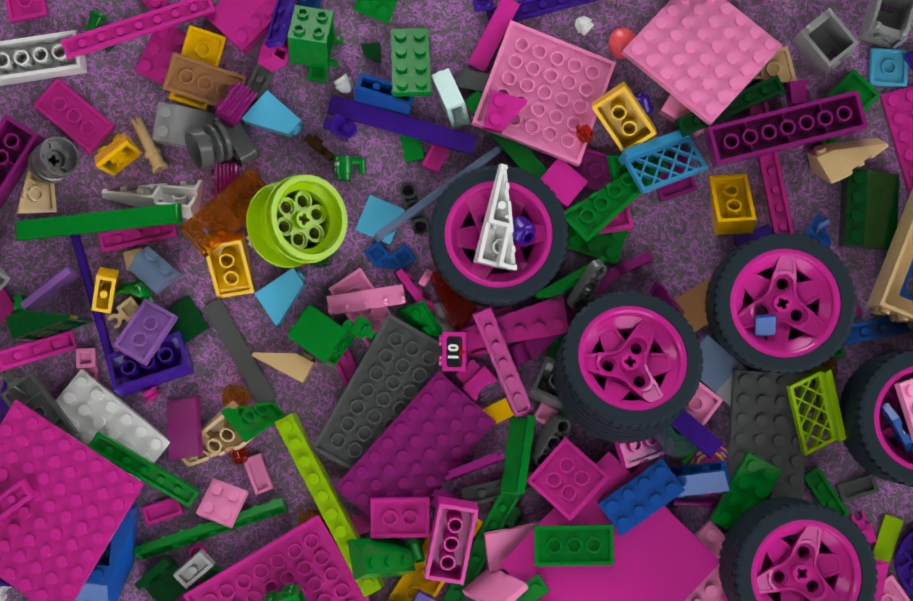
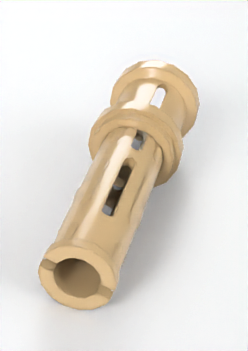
[130,116,168,173]

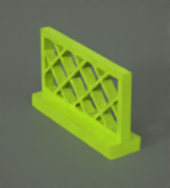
[786,365,846,456]

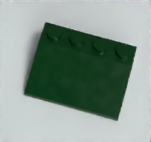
[839,169,899,250]
[5,308,93,341]

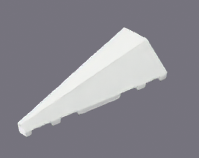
[473,164,517,271]
[101,179,204,220]

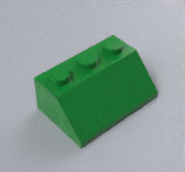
[348,538,415,580]

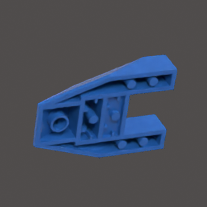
[75,504,140,601]

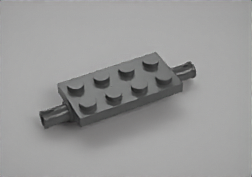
[0,369,79,437]

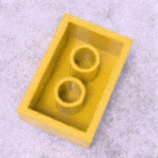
[592,81,657,152]

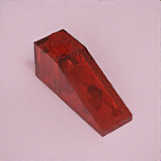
[430,271,477,331]

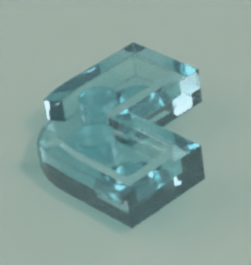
[653,425,697,458]

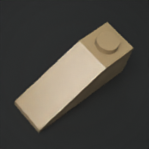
[252,352,315,383]

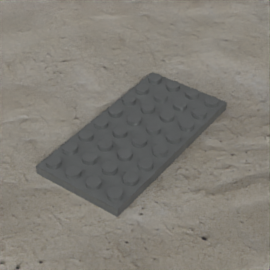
[312,313,444,469]
[727,370,811,500]

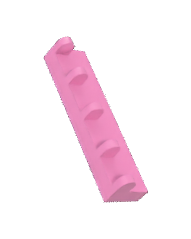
[326,284,406,316]

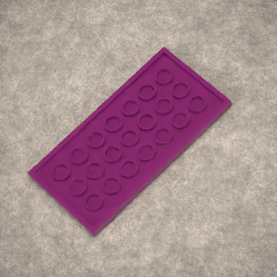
[335,370,496,518]

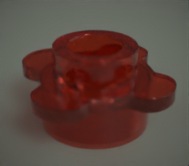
[576,124,593,143]
[228,448,250,464]

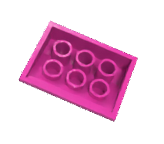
[205,0,298,56]

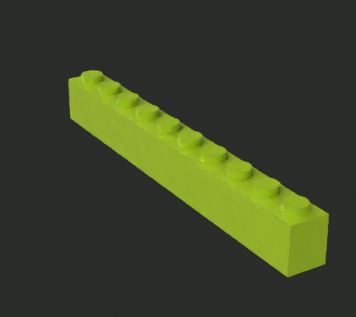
[274,412,385,597]

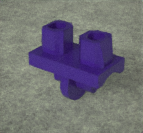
[323,114,357,142]

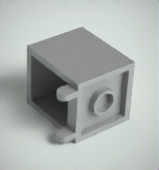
[858,0,913,49]
[791,8,859,75]

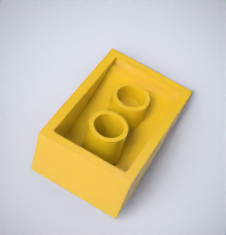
[94,132,143,177]
[709,174,757,235]
[203,232,255,299]

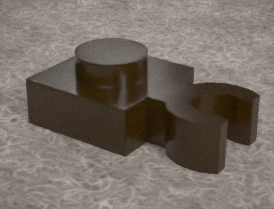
[304,133,335,162]

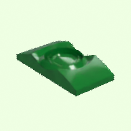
[533,256,606,300]

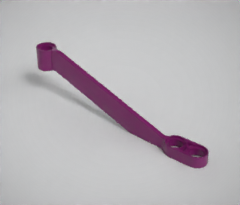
[509,251,654,366]

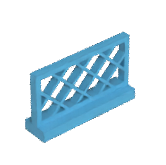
[618,130,708,194]

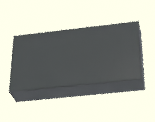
[835,473,879,503]

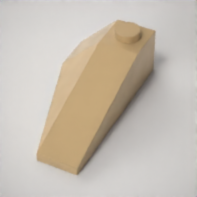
[807,138,888,184]
[181,400,253,467]

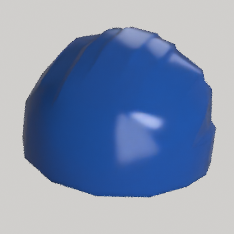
[803,214,832,248]

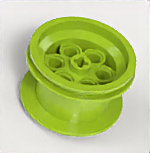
[246,175,348,268]

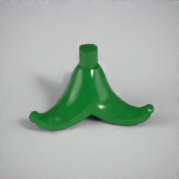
[115,277,155,303]

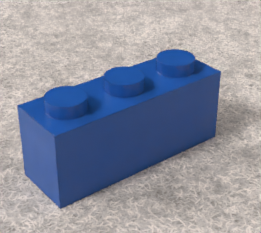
[354,73,414,116]
[669,461,731,498]

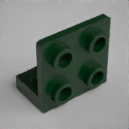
[134,555,193,601]

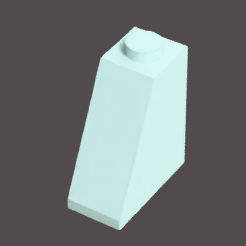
[431,68,470,130]

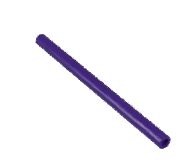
[70,234,114,370]

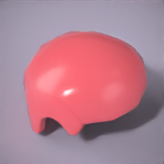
[608,28,636,59]

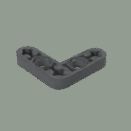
[567,259,607,312]

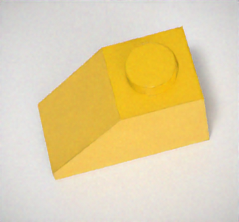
[91,267,119,314]

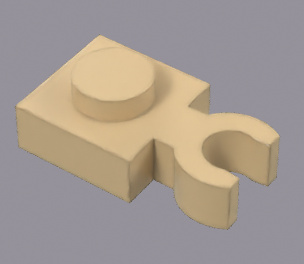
[108,296,140,329]

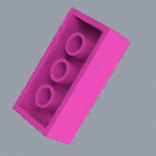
[424,496,479,585]

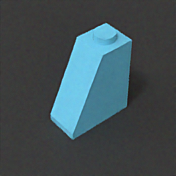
[242,90,303,137]
[254,268,306,326]

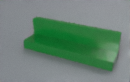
[500,415,536,496]

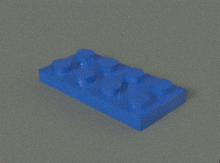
[598,458,685,536]

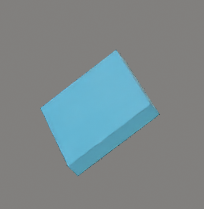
[868,48,908,88]
[355,195,405,245]

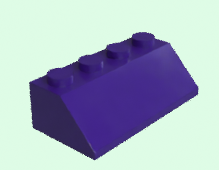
[106,331,195,397]

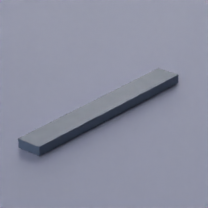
[374,146,501,243]

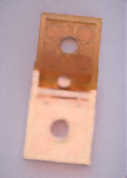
[179,166,266,258]

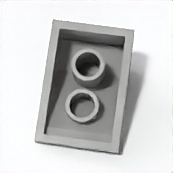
[152,102,217,148]

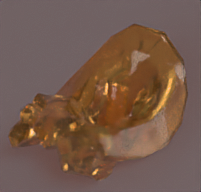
[222,383,251,407]

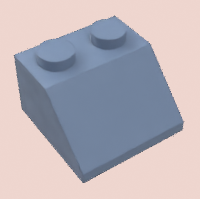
[128,246,182,294]

